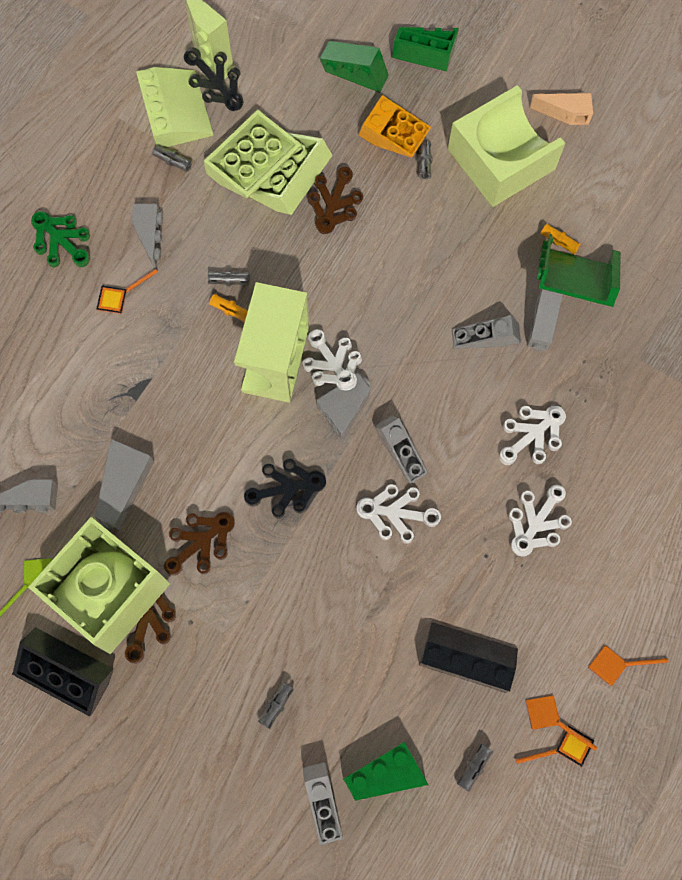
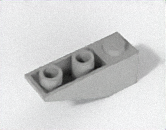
[132,204,163,268]
[452,315,521,349]
[374,416,428,484]
[0,479,58,513]
[302,762,343,845]

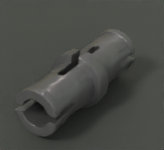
[417,140,433,180]
[152,144,192,172]
[208,270,250,287]
[257,682,294,729]
[456,744,493,792]

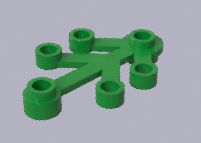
[31,211,90,268]

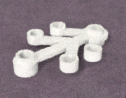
[302,330,362,391]
[499,406,566,465]
[356,484,441,544]
[509,485,572,557]

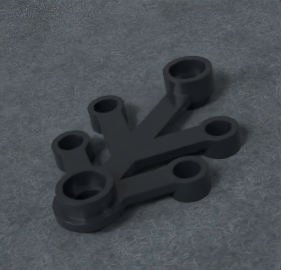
[184,47,244,111]
[244,459,326,519]

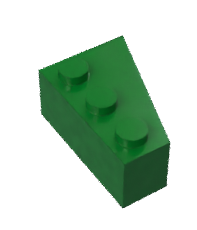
[392,27,459,72]
[320,41,389,93]
[343,742,429,801]

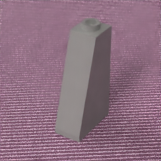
[95,439,154,531]

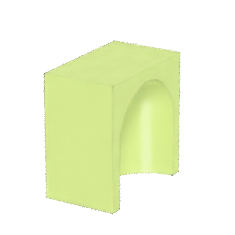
[448,85,565,207]
[234,282,309,403]
[28,517,170,654]

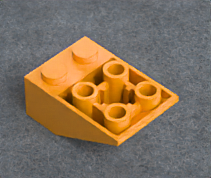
[359,95,431,158]

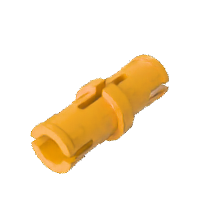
[540,223,581,255]
[209,294,248,323]

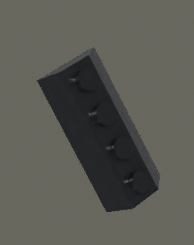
[419,622,518,693]
[12,627,113,717]

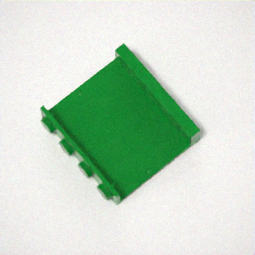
[536,234,621,307]

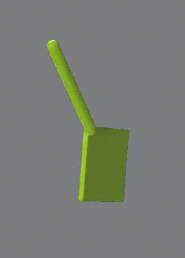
[0,558,52,617]

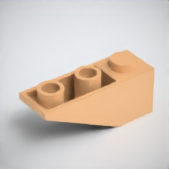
[530,92,593,125]

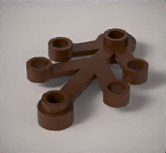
[307,167,364,234]
[164,512,235,576]
[125,593,176,664]

